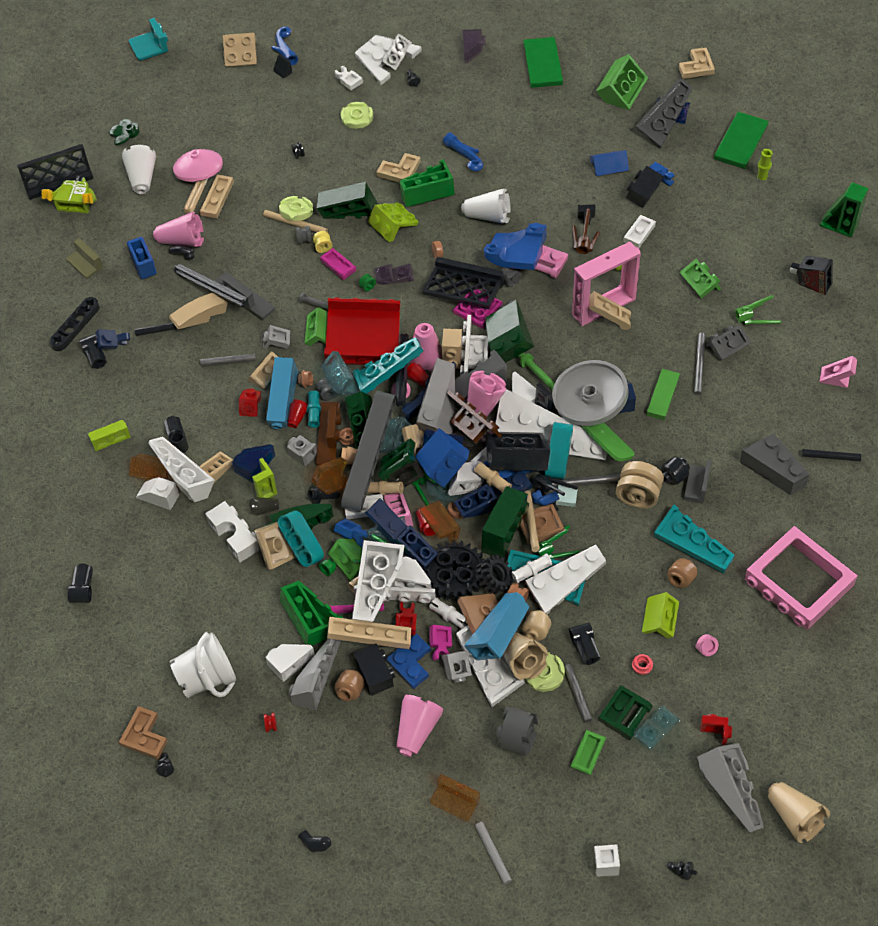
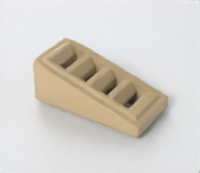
[199,451,234,484]

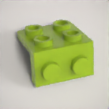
[368,203,419,242]

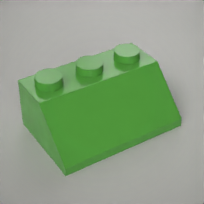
[596,54,648,110]

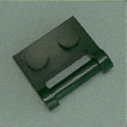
[378,438,415,481]
[598,685,653,740]

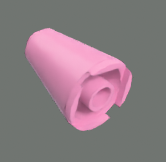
[153,212,204,247]
[409,323,442,371]
[467,371,506,416]
[397,695,443,757]

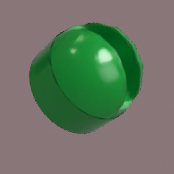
[319,559,337,577]

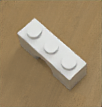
[205,501,259,562]

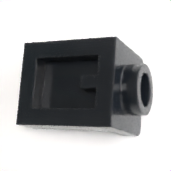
[307,480,341,504]

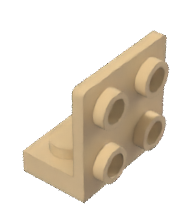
[223,33,257,67]

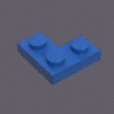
[386,634,431,689]

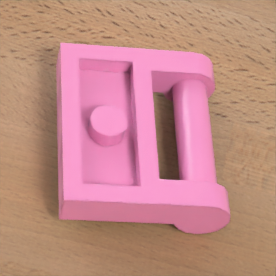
[535,245,568,279]

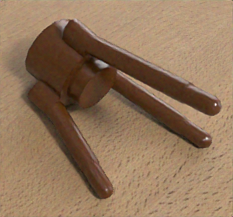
[572,209,600,254]

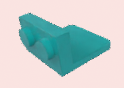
[129,18,168,60]

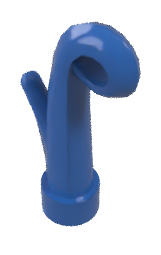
[272,27,298,66]
[443,132,484,171]

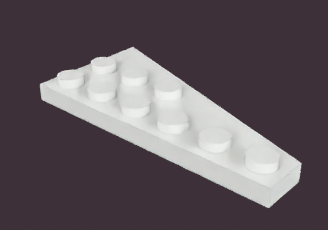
[496,389,607,461]

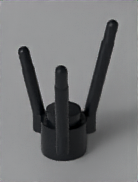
[532,474,578,511]

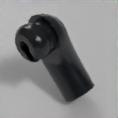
[169,245,195,259]
[298,830,331,852]

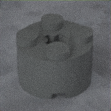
[496,707,538,756]

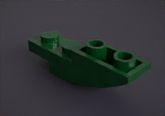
[261,504,334,530]

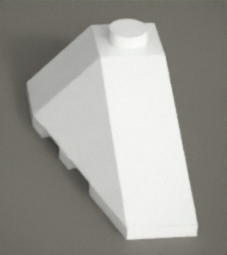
[149,437,215,502]
[352,540,404,622]

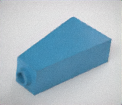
[266,357,299,429]
[464,592,529,661]

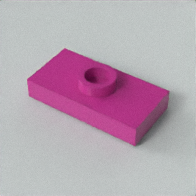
[320,248,357,280]

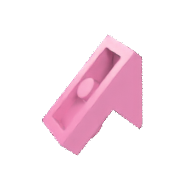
[820,356,857,388]

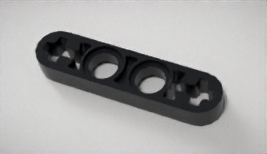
[49,297,100,351]

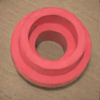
[632,654,653,675]

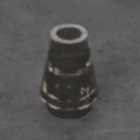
[250,497,279,516]

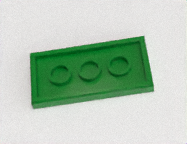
[523,37,563,88]
[714,111,769,169]

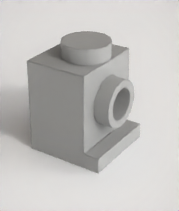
[287,435,317,467]
[441,650,472,683]

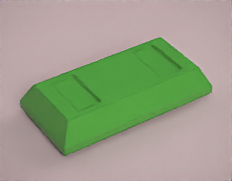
[571,730,606,775]

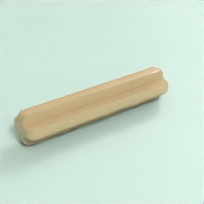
[184,178,208,213]

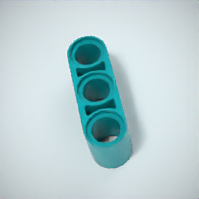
[545,422,573,479]
[278,511,324,567]

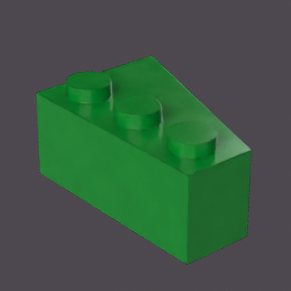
[400,159,455,207]
[280,581,344,646]

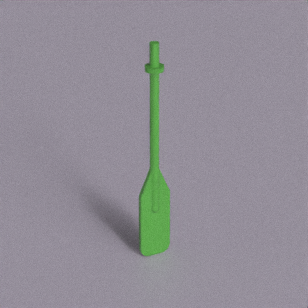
[517,353,634,461]

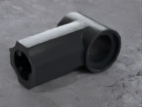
[79,334,107,369]
[164,415,189,453]
[68,563,93,603]
[569,623,600,665]

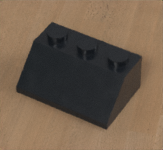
[486,431,550,472]

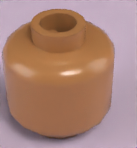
[667,558,698,588]
[334,670,365,701]

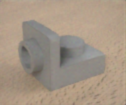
[261,325,290,350]

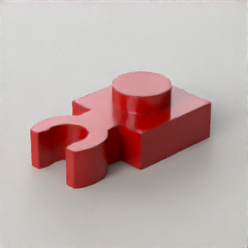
[395,602,417,635]

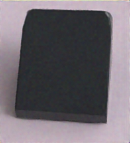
[273,54,292,78]

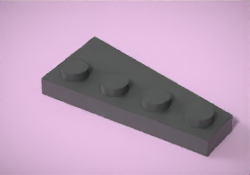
[636,77,693,148]

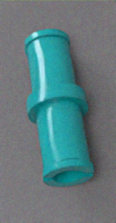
[306,391,321,428]

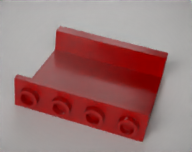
[324,297,400,365]

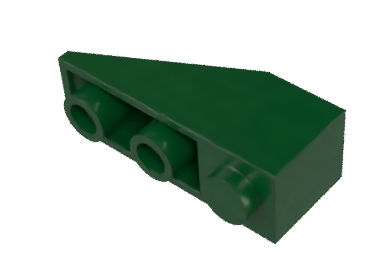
[345,391,373,449]

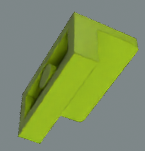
[88,420,131,451]
[252,458,278,502]
[642,592,679,638]

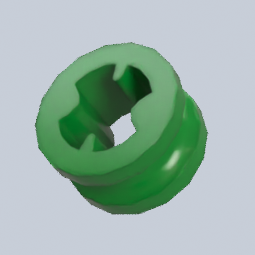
[358,274,376,292]

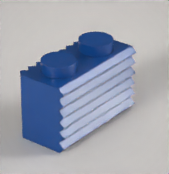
[127,237,157,279]

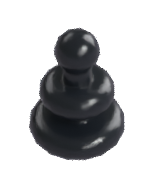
[407,70,421,87]
[156,753,175,777]
[667,861,697,880]

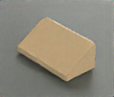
[247,351,278,389]

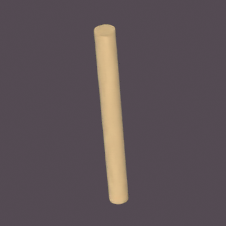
[263,210,328,232]
[524,491,540,552]

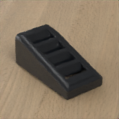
[535,383,557,414]

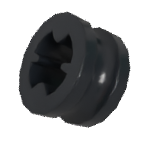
[291,142,305,159]

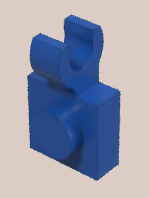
[650,162,675,186]
[334,518,371,547]

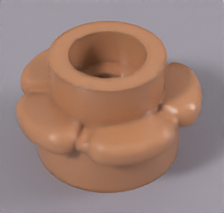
[298,370,313,388]
[339,428,355,446]

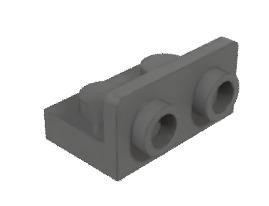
[705,324,751,361]

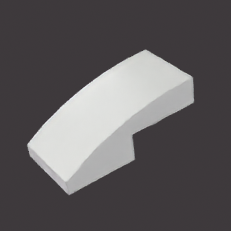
[382,34,412,70]

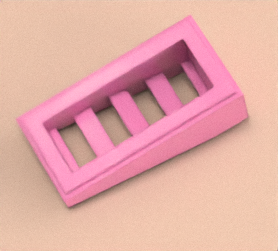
[383,493,413,526]

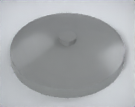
[552,360,629,426]

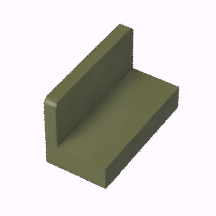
[66,238,103,278]

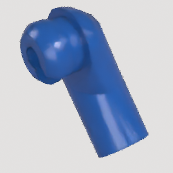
[531,490,560,506]

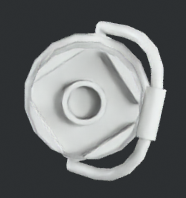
[170,632,236,698]

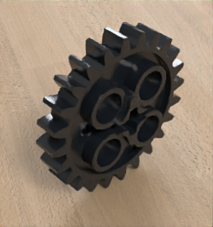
[422,540,485,601]

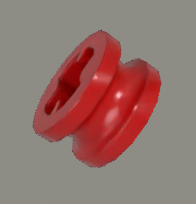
[264,712,277,733]

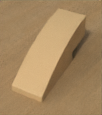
[169,292,228,329]

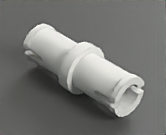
[511,554,553,584]
[429,598,467,629]

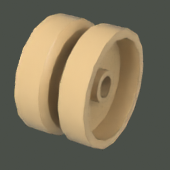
[616,461,664,509]

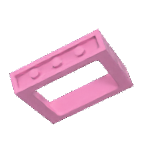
[572,241,641,326]
[745,526,857,630]

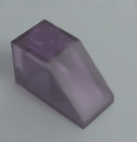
[463,29,486,64]

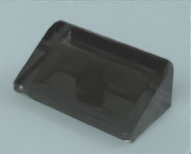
[387,459,424,488]

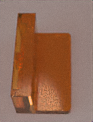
[129,453,169,480]
[311,457,348,494]
[420,500,460,543]
[430,774,480,822]

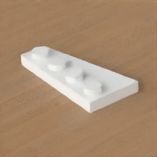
[525,545,606,614]
[456,625,524,707]

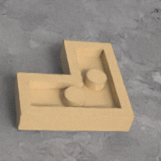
[679,48,715,79]
[377,153,421,183]

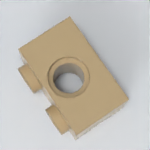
[442,329,462,369]

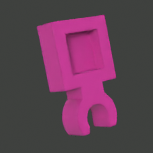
[429,625,452,662]

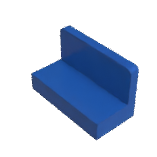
[590,150,629,176]

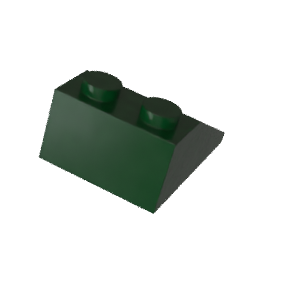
[485,300,535,363]

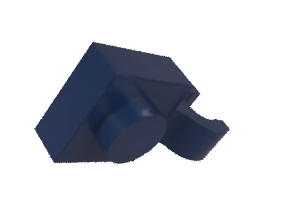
[96,329,130,349]

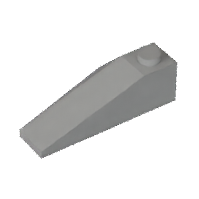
[415,358,456,436]
[289,638,341,710]
[697,743,764,832]

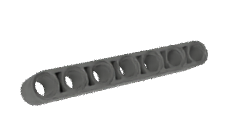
[341,391,396,512]

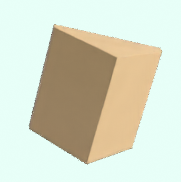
[254,522,296,570]

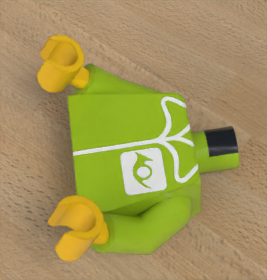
[42,176,97,214]

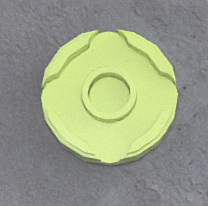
[341,102,373,129]
[279,196,313,221]
[525,652,565,692]

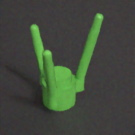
[735,295,781,325]

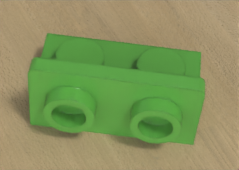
[680,259,721,298]

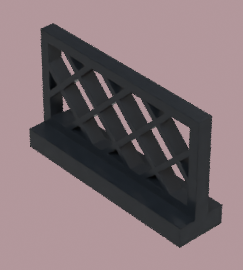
[17,144,94,200]
[422,257,505,309]

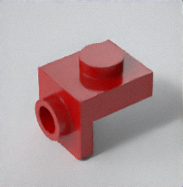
[239,389,262,417]
[700,714,732,745]

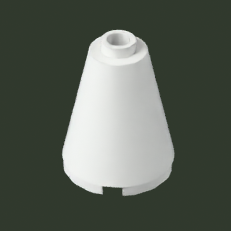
[122,145,156,194]
[461,189,510,224]

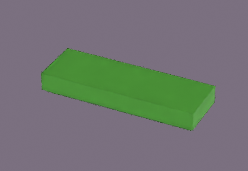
[647,369,680,420]

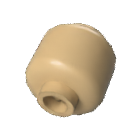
[522,610,551,641]

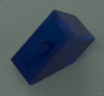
[232,444,276,483]

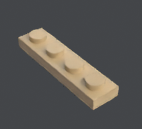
[327,617,411,649]

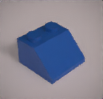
[415,428,470,487]

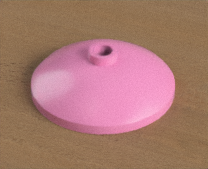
[173,149,223,182]

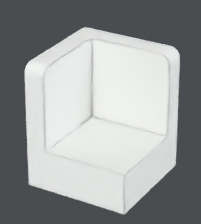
[594,845,620,877]

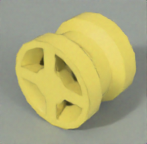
[313,231,333,253]

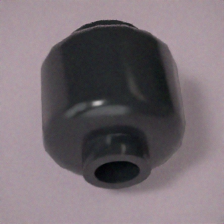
[661,456,690,485]

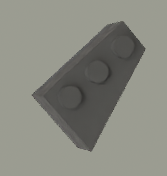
[455,350,507,410]
[740,433,809,495]

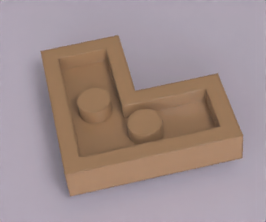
[119,706,168,760]

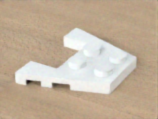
[355,35,422,85]

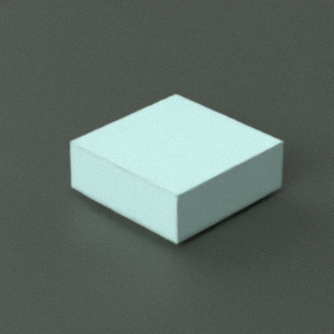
[556,485,578,507]

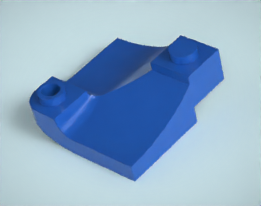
[484,223,547,270]

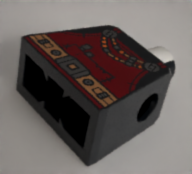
[790,256,833,295]

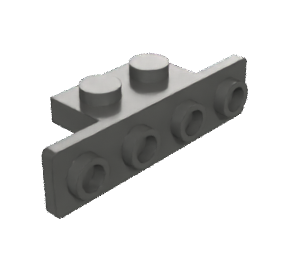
[215,273,275,320]

